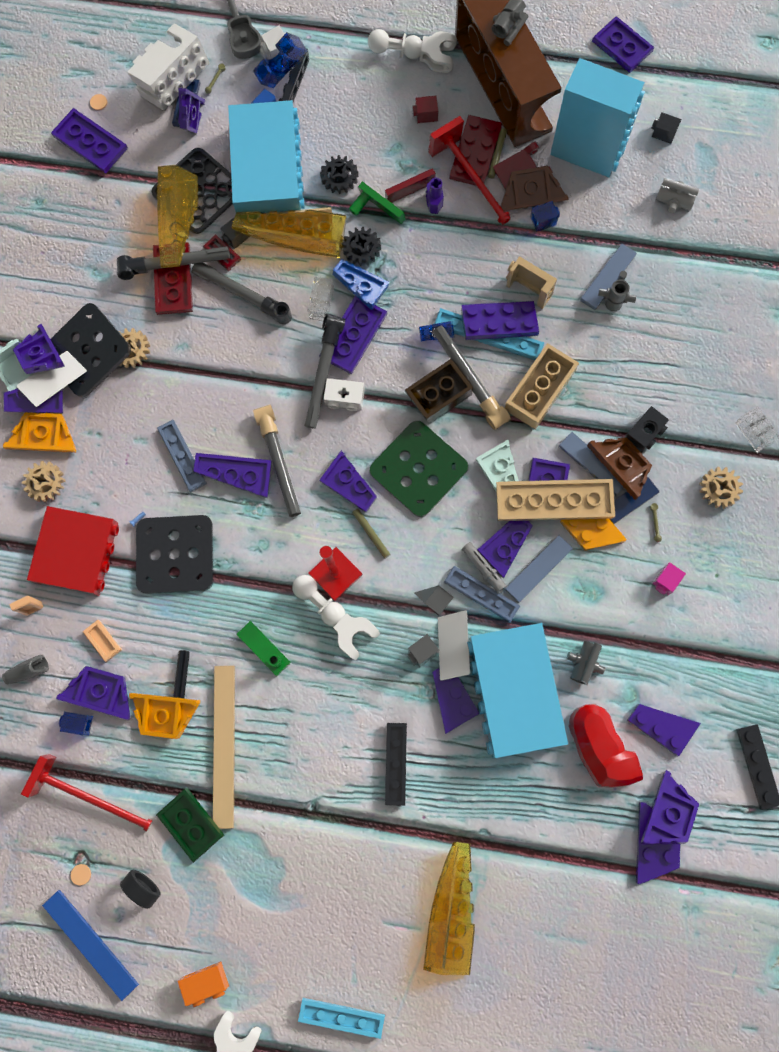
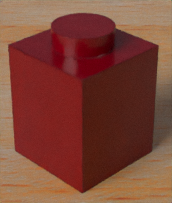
[412,95,439,124]

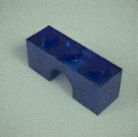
[253,32,307,88]

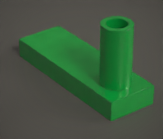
[349,181,406,224]
[236,621,291,676]

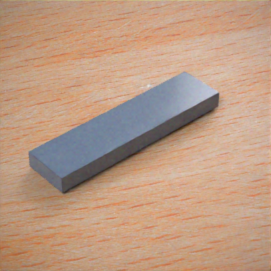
[580,244,637,310]
[157,420,207,493]
[559,432,624,496]
[505,535,573,603]
[444,566,520,623]

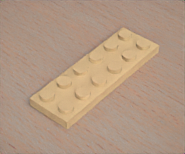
[496,479,615,521]

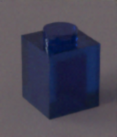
[530,201,560,232]
[59,712,93,736]

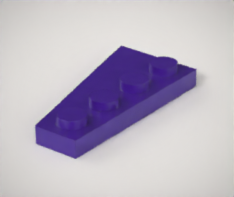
[194,453,272,498]

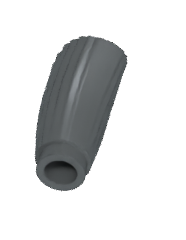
[2,654,49,684]

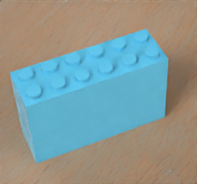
[550,58,645,177]
[228,100,305,221]
[467,623,568,758]

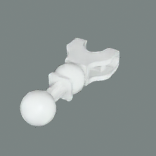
[368,29,457,73]
[292,575,380,660]
[214,1011,262,1052]

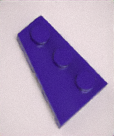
[4,389,63,413]
[477,520,533,579]
[432,668,480,734]

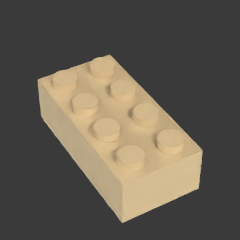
[505,343,579,430]

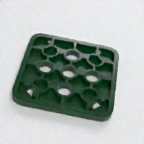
[370,421,468,517]

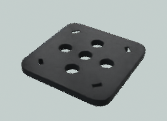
[151,148,233,234]
[51,303,131,398]
[136,515,214,594]

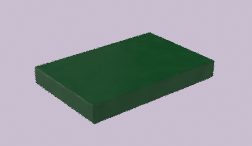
[156,788,225,863]

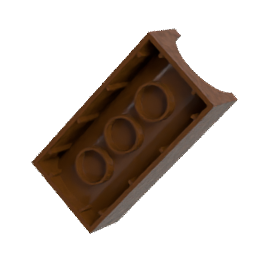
[455,0,562,148]

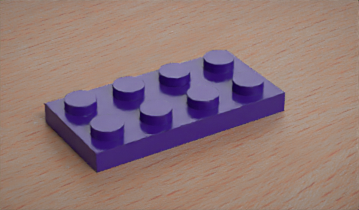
[51,108,128,174]
[319,296,387,375]
[461,301,539,340]

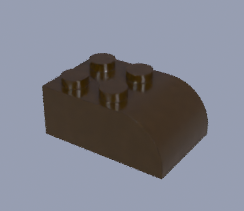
[405,359,473,422]

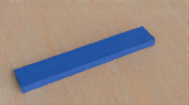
[42,890,139,1001]

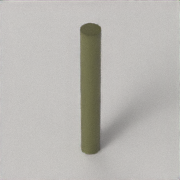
[488,128,507,179]
[352,508,391,559]

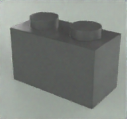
[407,634,439,667]

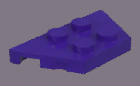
[178,88,205,134]
[13,323,65,374]
[56,666,130,720]
[641,770,699,845]
[636,802,681,884]

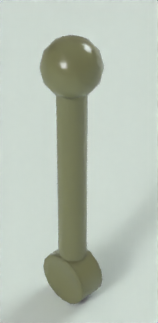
[205,64,225,94]
[650,503,662,542]

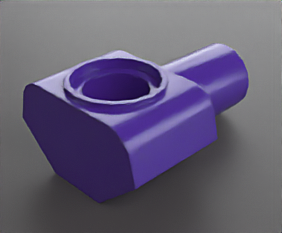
[426,178,444,214]

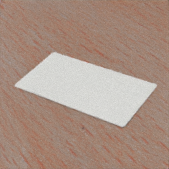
[17,351,87,407]
[438,610,470,680]

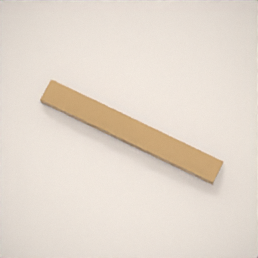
[213,666,235,829]

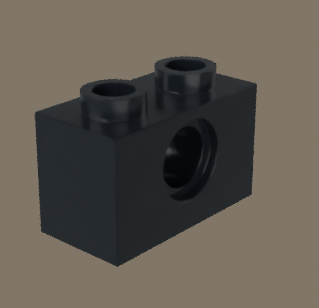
[625,406,669,453]

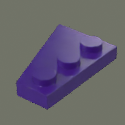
[319,450,377,513]
[627,704,701,756]

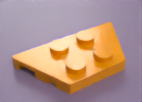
[3,412,76,453]
[560,519,627,551]
[129,693,200,739]

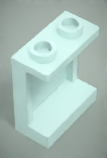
[0,339,34,391]

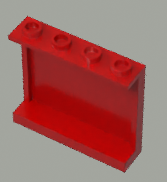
[27,506,119,596]

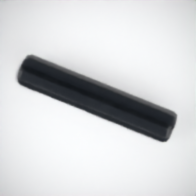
[173,650,190,698]

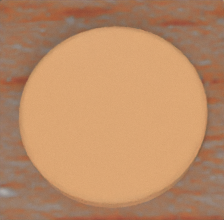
[90,94,107,110]
[71,864,91,886]

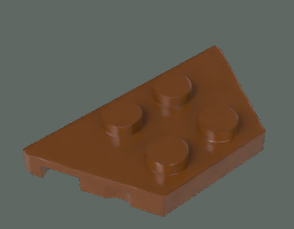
[501,165,569,211]
[587,437,652,500]

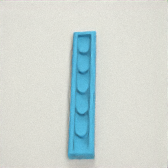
[434,308,544,360]

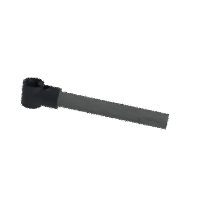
[117,246,230,280]
[191,263,292,324]
[304,313,345,429]

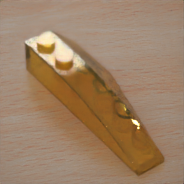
[157,165,198,268]
[232,210,347,258]
[423,842,475,975]

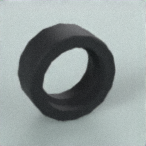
[120,870,161,909]

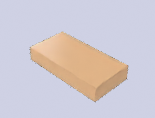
[9,595,44,616]
[83,620,122,662]

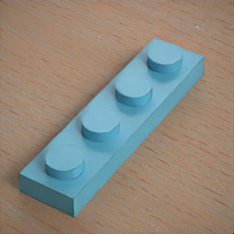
[298,998,385,1039]

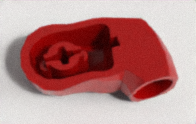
[568,704,643,788]

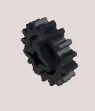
[320,155,359,194]
[342,226,381,266]

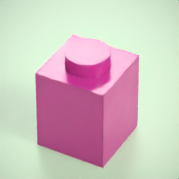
[652,562,686,595]

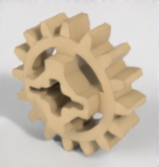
[116,328,150,368]
[22,461,66,502]
[699,467,743,509]

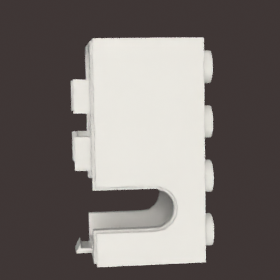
[128,23,210,111]

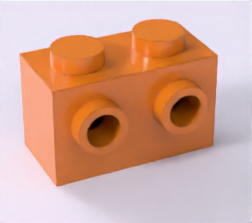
[178,961,229,1007]

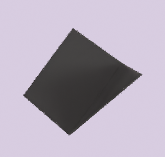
[414,585,454,615]

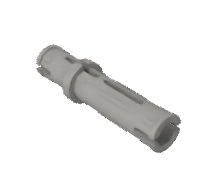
[462,542,507,594]

